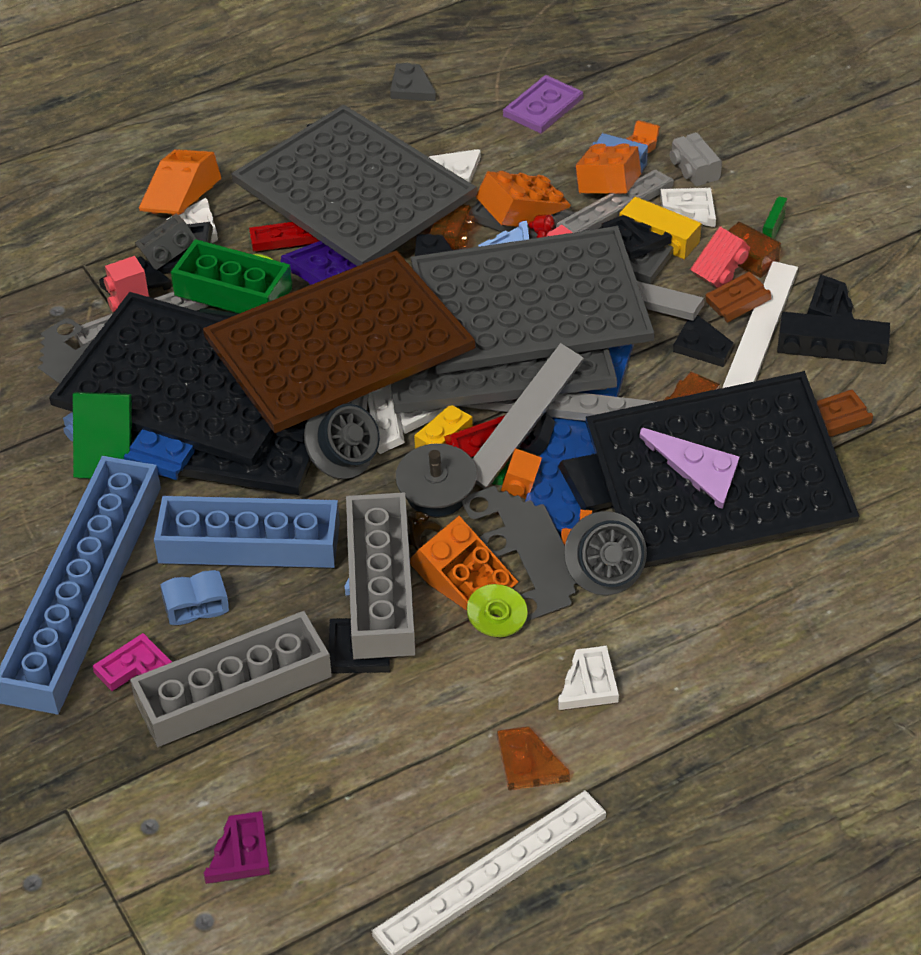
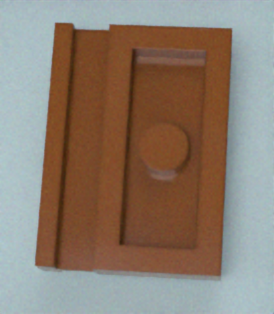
[705,272,771,323]
[816,389,873,437]

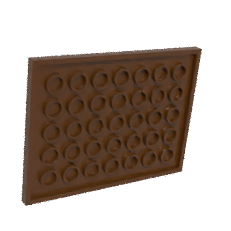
[203,250,476,433]

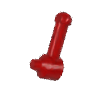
[529,215,555,238]

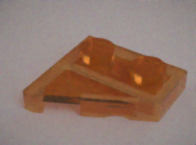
[497,726,570,791]

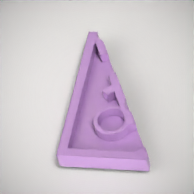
[640,428,739,509]

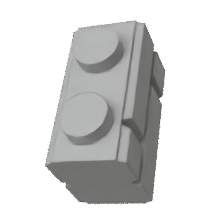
[670,132,722,187]

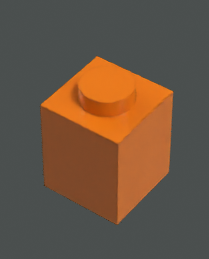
[501,448,542,499]

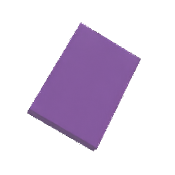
[503,75,583,134]

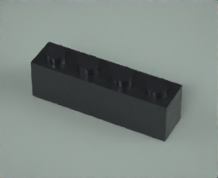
[777,311,890,364]

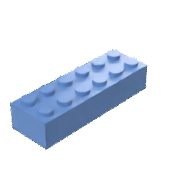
[154,496,340,568]

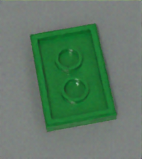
[73,392,132,478]

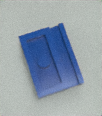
[124,429,195,480]

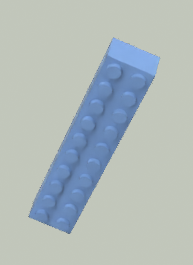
[0,456,161,715]

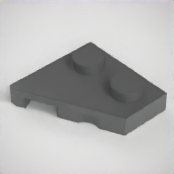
[390,63,436,101]

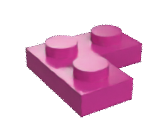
[93,633,172,691]

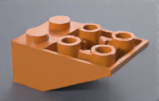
[139,149,222,215]
[476,171,571,227]
[410,516,518,611]

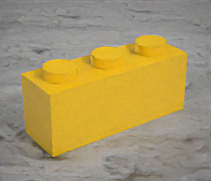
[619,196,702,260]

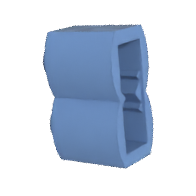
[160,570,229,625]

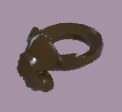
[408,511,443,551]

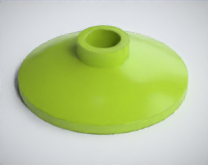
[467,584,527,637]

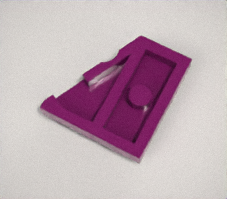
[204,811,270,884]

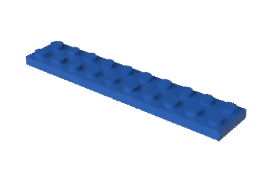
[525,344,634,537]

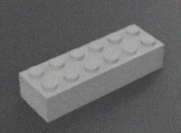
[346,493,415,659]
[130,611,332,747]

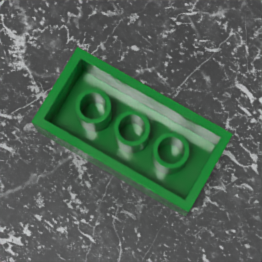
[171,239,292,313]

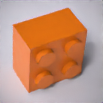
[576,143,641,193]

